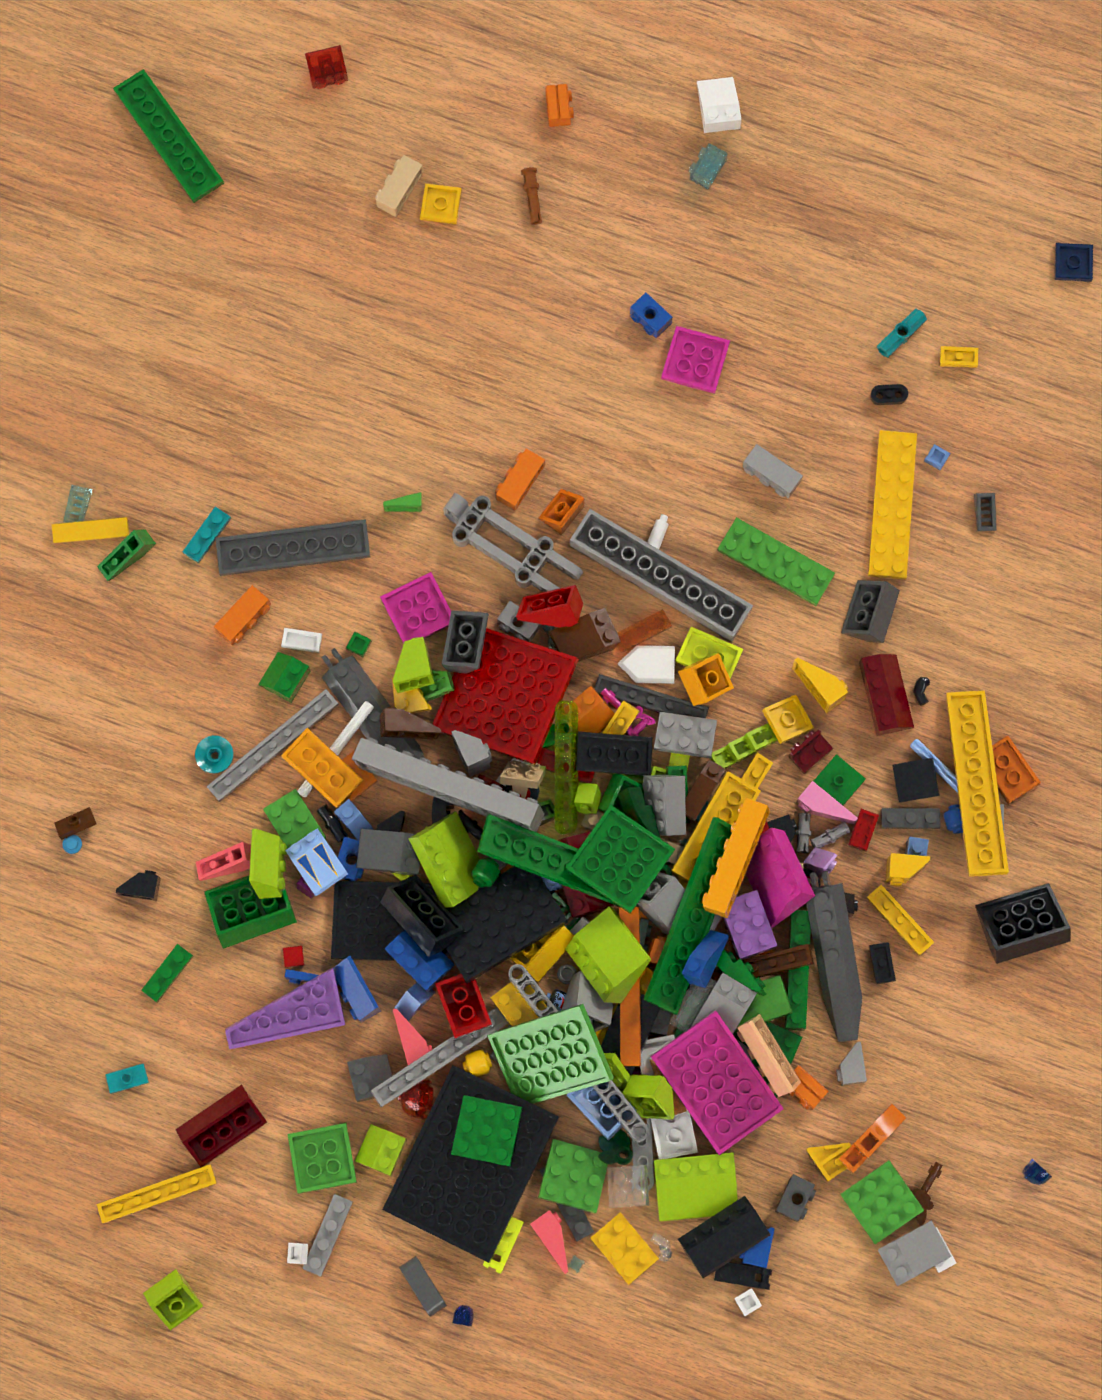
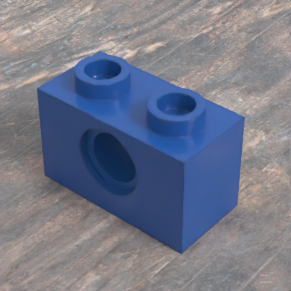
[630,292,673,338]
[338,837,364,881]

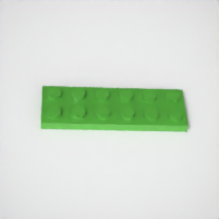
[717,517,835,606]

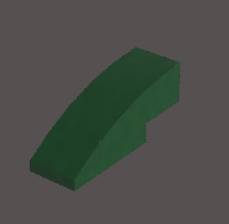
[618,787,660,838]

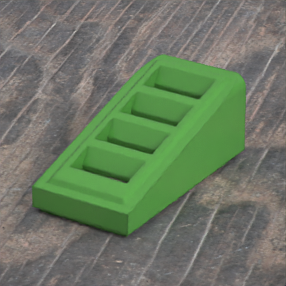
[383,492,422,512]

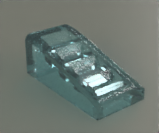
[63,485,93,522]

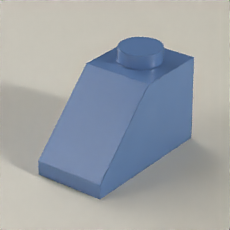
[334,799,373,841]

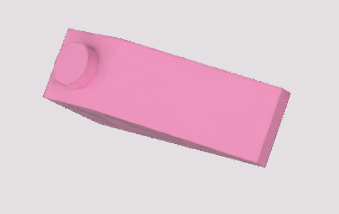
[797,781,858,824]

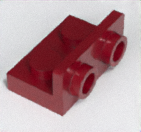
[789,729,833,774]

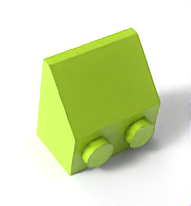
[622,1074,674,1120]
[355,1124,407,1177]
[143,1269,203,1330]

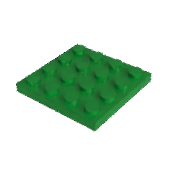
[566,805,675,914]

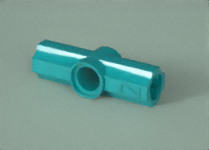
[876,308,927,358]

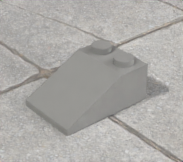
[691,973,757,1034]
[878,1220,951,1286]

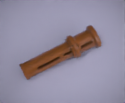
[521,167,542,225]

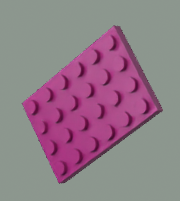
[650,1010,784,1155]

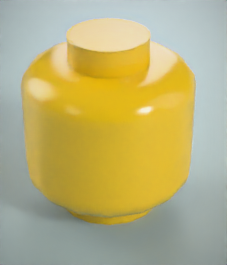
[462,1049,492,1077]

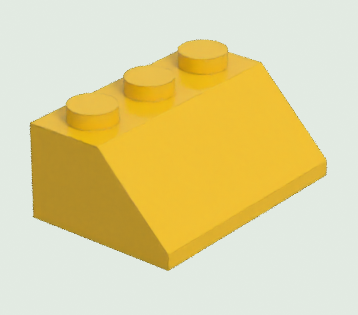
[509,925,574,982]

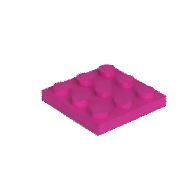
[661,326,730,394]
[380,572,451,644]

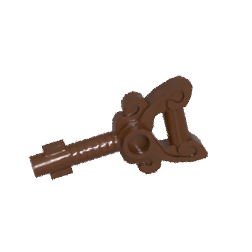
[910,1162,943,1226]

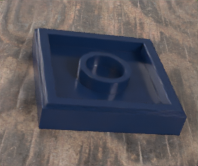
[1055,243,1093,282]

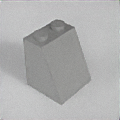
[636,873,685,935]
[561,971,613,1032]

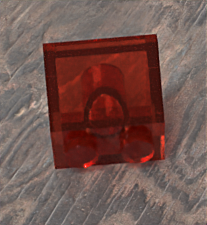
[305,45,348,89]

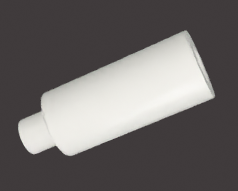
[647,514,669,549]

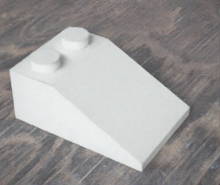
[697,77,741,133]

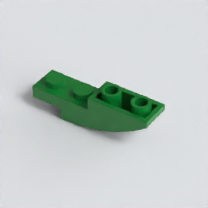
[717,944,767,996]

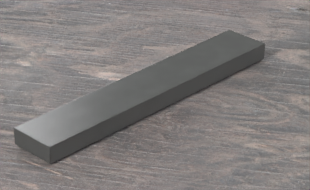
[595,674,709,718]

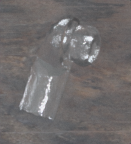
[650,1232,672,1262]

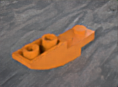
[838,1104,906,1174]

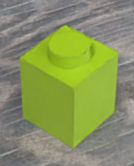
[574,783,601,814]

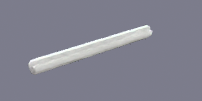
[298,701,374,797]

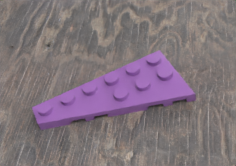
[225,968,345,1049]

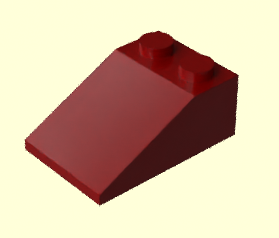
[516,585,584,628]
[435,974,492,1039]

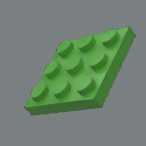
[287,1123,357,1194]
[538,1139,608,1214]
[840,1160,924,1244]

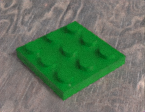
[451,1095,523,1167]

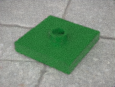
[813,754,866,806]

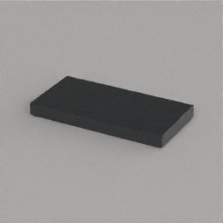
[575,732,652,776]
[601,994,660,1076]

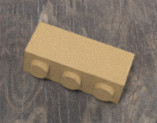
[375,155,424,217]

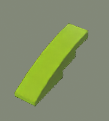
[709,723,778,769]

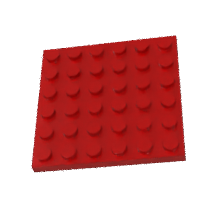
[432,628,579,765]

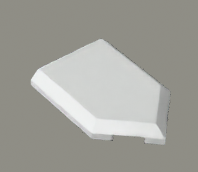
[617,645,675,684]

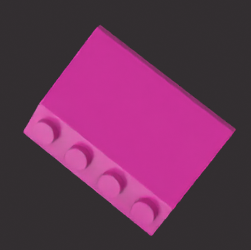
[746,827,815,928]

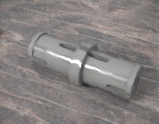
[796,813,811,853]
[810,822,850,848]

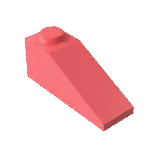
[196,842,251,881]
[393,1009,433,1065]
[530,1210,568,1274]

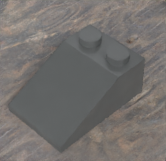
[356,829,420,876]

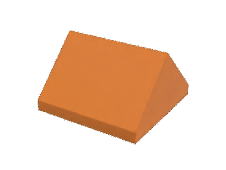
[538,489,585,535]

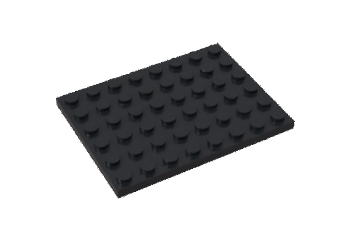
[382,1065,560,1263]

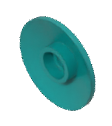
[195,735,234,774]

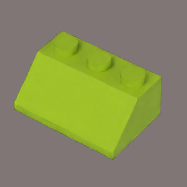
[249,829,287,899]

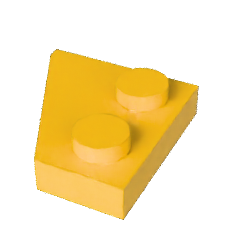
[392,677,432,714]
[806,1143,851,1182]

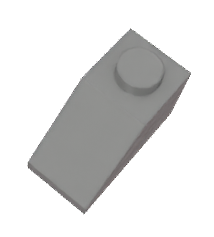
[836,1042,867,1086]

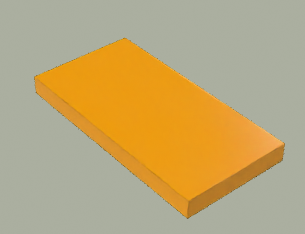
[281,728,363,809]

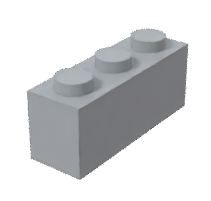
[743,444,803,499]

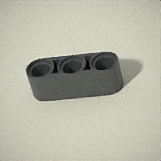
[399,1256,447,1317]

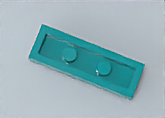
[182,507,231,564]

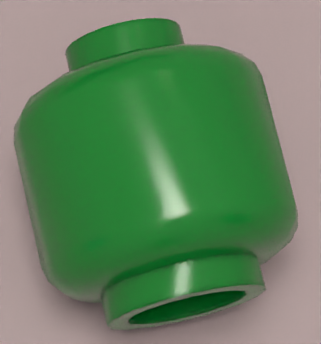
[471,858,500,888]

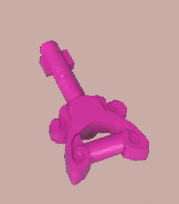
[600,688,656,736]

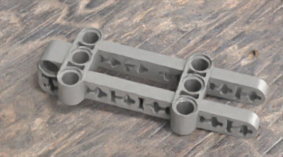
[443,493,583,592]

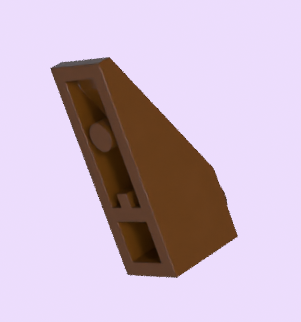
[380,707,442,739]
[685,759,726,822]

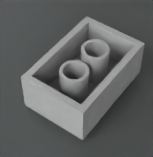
[643,775,686,836]

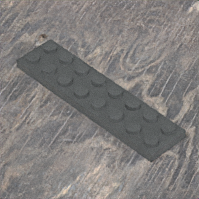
[215,519,371,576]

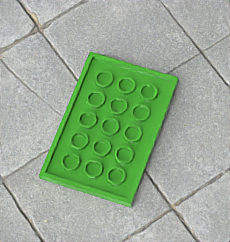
[487,1004,614,1104]

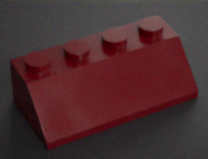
[859,654,914,736]
[557,832,614,918]
[175,1085,267,1167]

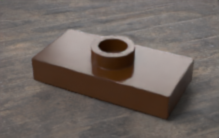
[54,807,97,840]

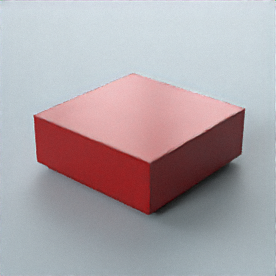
[283,946,305,968]

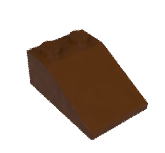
[549,608,621,662]

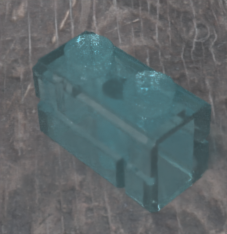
[689,143,728,189]

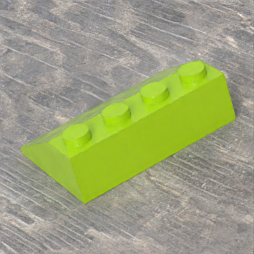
[408,811,480,908]
[565,906,651,1004]
[653,1152,738,1222]

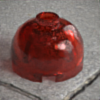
[398,1079,434,1119]

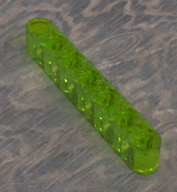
[555,700,578,834]

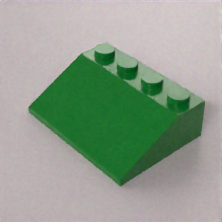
[204,876,297,949]

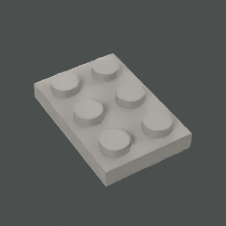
[654,712,717,758]

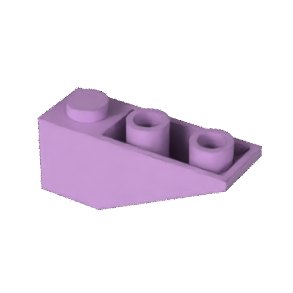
[803,847,837,879]

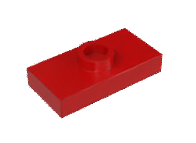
[848,809,879,852]

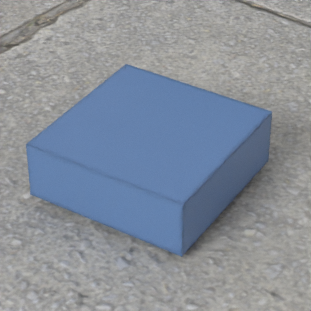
[924,444,951,470]

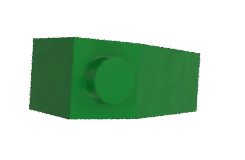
[97,529,156,581]

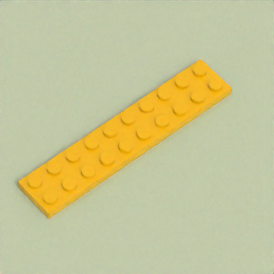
[946,690,1009,877]

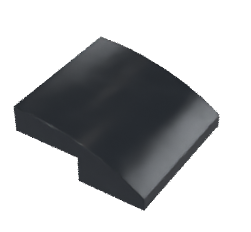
[892,758,940,803]

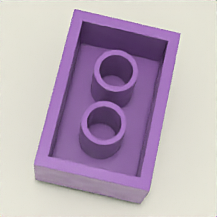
[723,890,777,960]

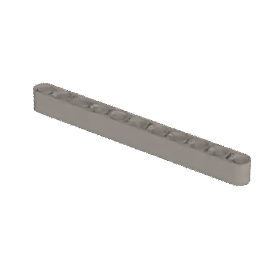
[509,964,649,1142]

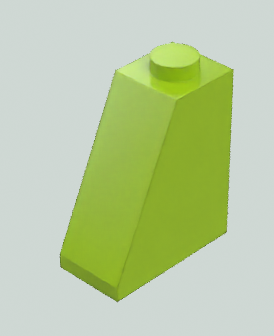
[393,637,435,693]

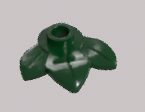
[598,1129,633,1165]

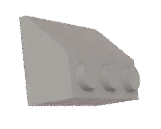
[451,730,492,778]

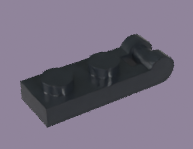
[714,1262,772,1290]

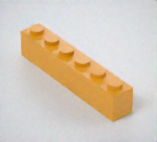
[702,798,770,919]

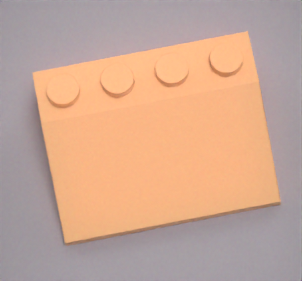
[737,1014,801,1097]

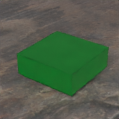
[346,632,372,657]

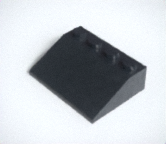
[975,883,1071,964]

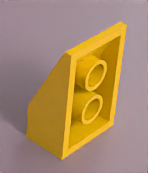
[792,658,848,714]

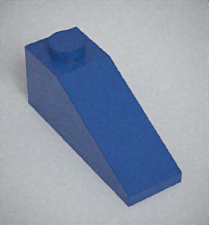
[682,930,729,988]

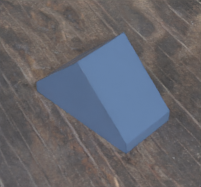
[394,983,436,1021]

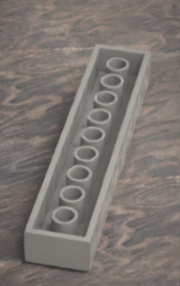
[570,509,753,642]
[352,737,544,832]

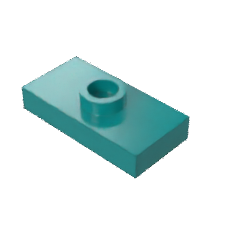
[105,1063,149,1094]

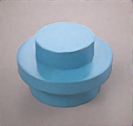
[62,835,82,854]

